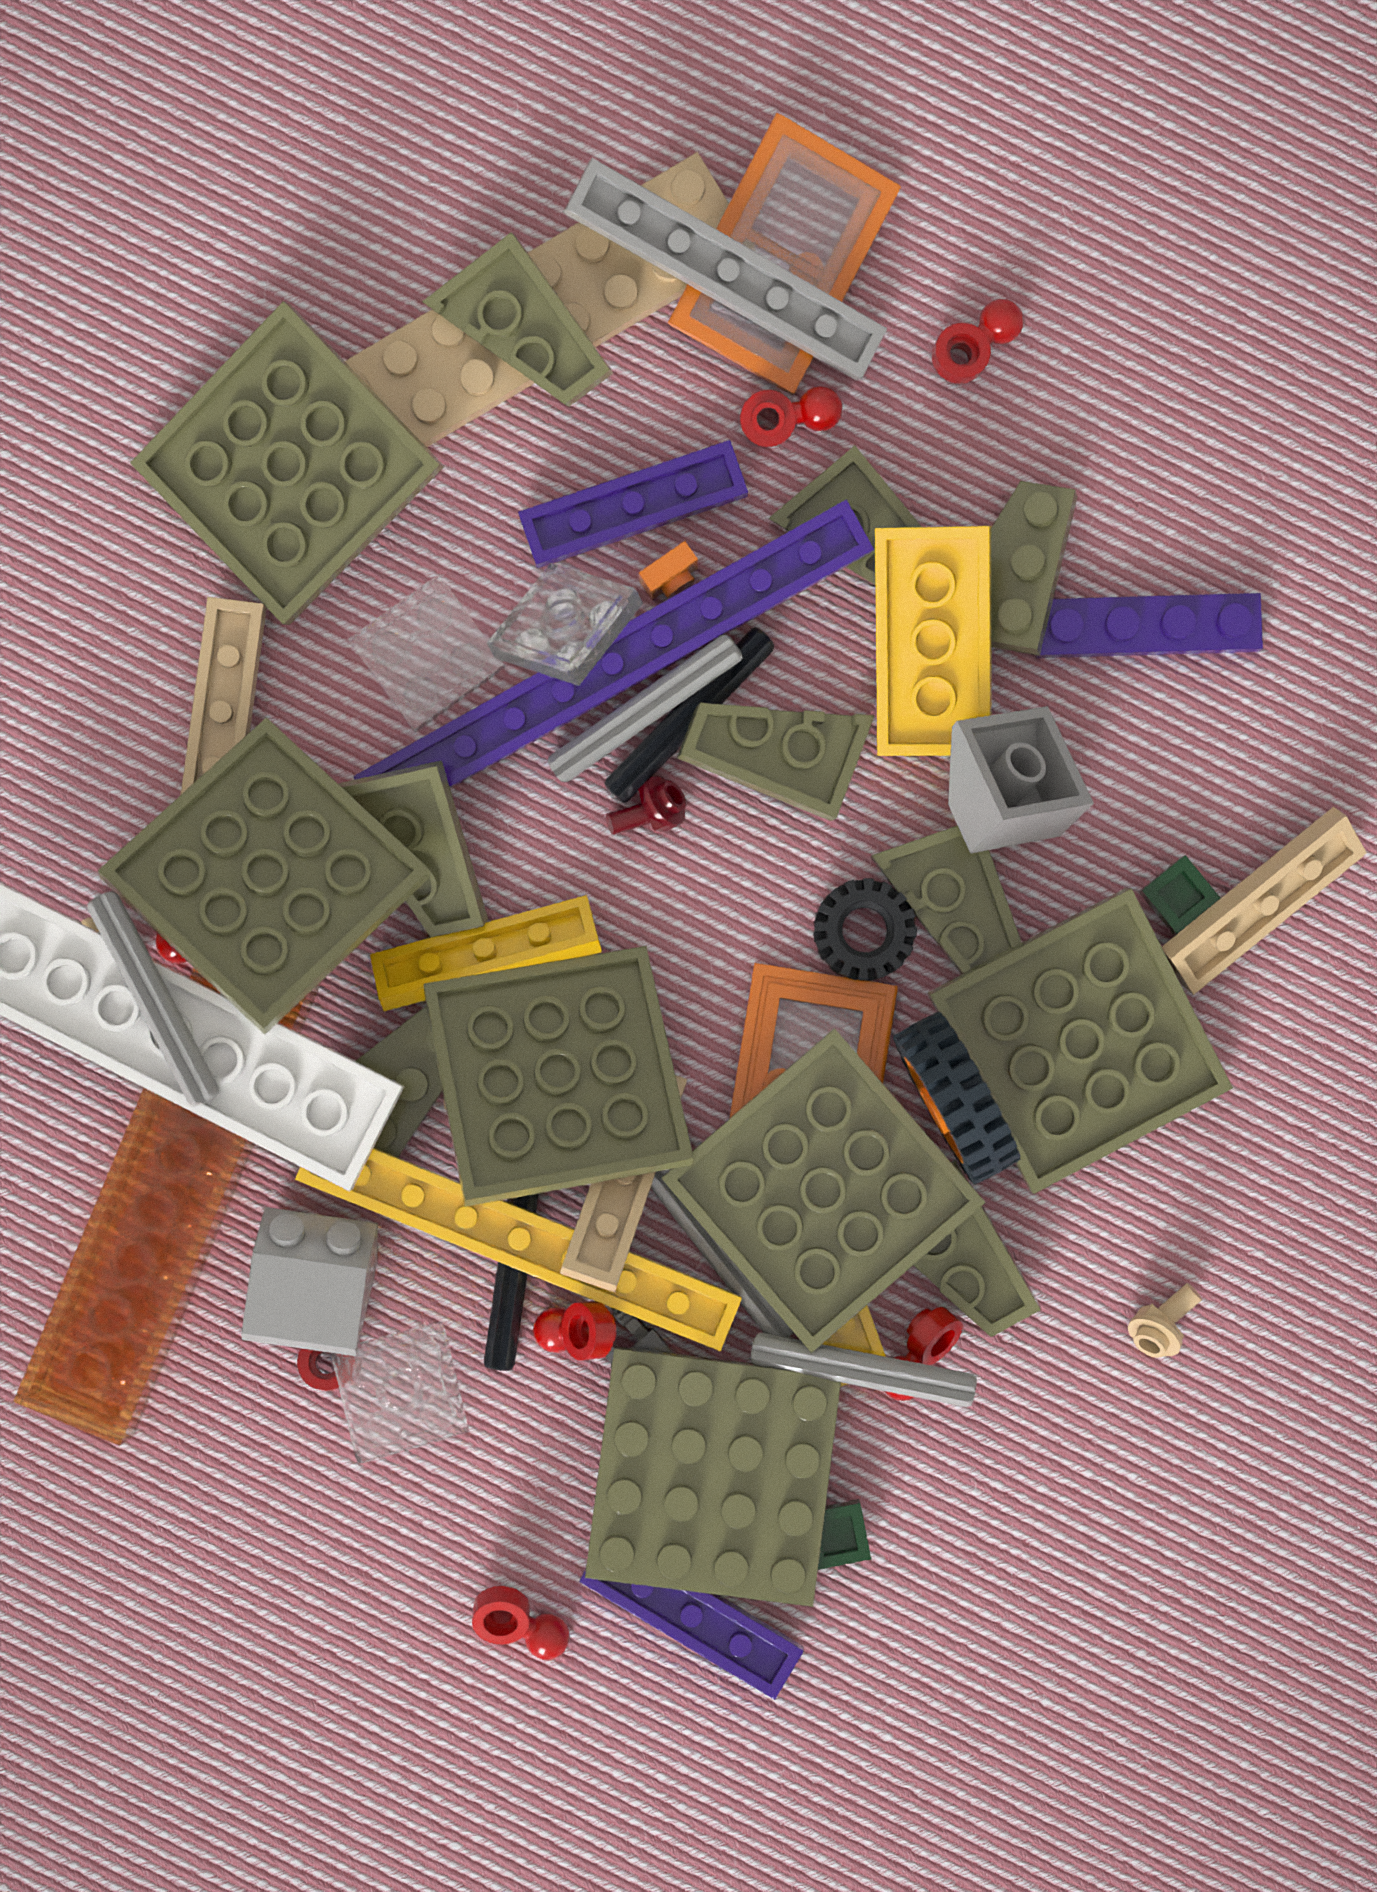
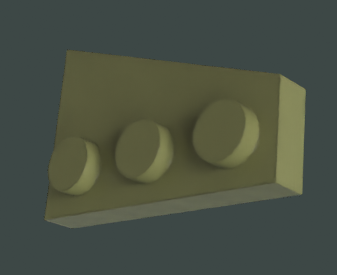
[422,232,613,407]
[769,446,922,585]
[991,481,1078,656]
[677,703,875,821]
[338,760,488,937]
[870,825,1022,975]
[356,1006,443,1157]
[913,1159,1041,1337]

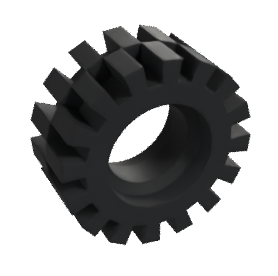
[813,878,917,981]

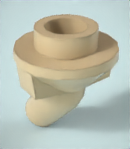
[1128,1283,1202,1358]

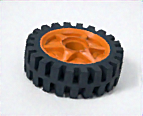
[893,1011,1021,1185]

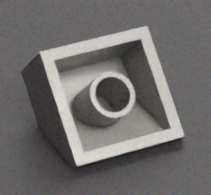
[948,706,1094,854]
[241,1207,378,1356]

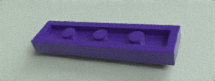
[518,440,748,569]
[1036,593,1263,658]
[579,1568,804,1700]

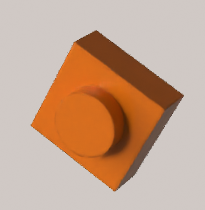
[639,541,698,600]

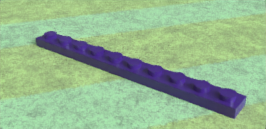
[353,499,874,789]

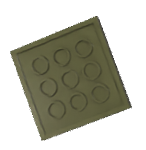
[130,301,445,625]
[98,717,430,1035]
[927,887,1233,1194]
[424,946,694,1207]
[661,1028,986,1353]
[585,1346,841,1607]

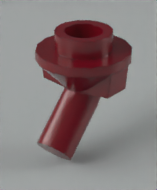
[606,776,686,835]

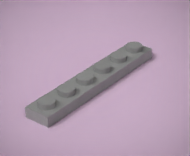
[563,158,887,381]

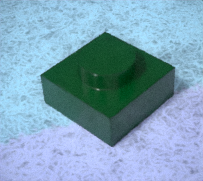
[1138,855,1221,935]
[818,1499,871,1570]

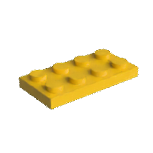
[875,526,992,756]

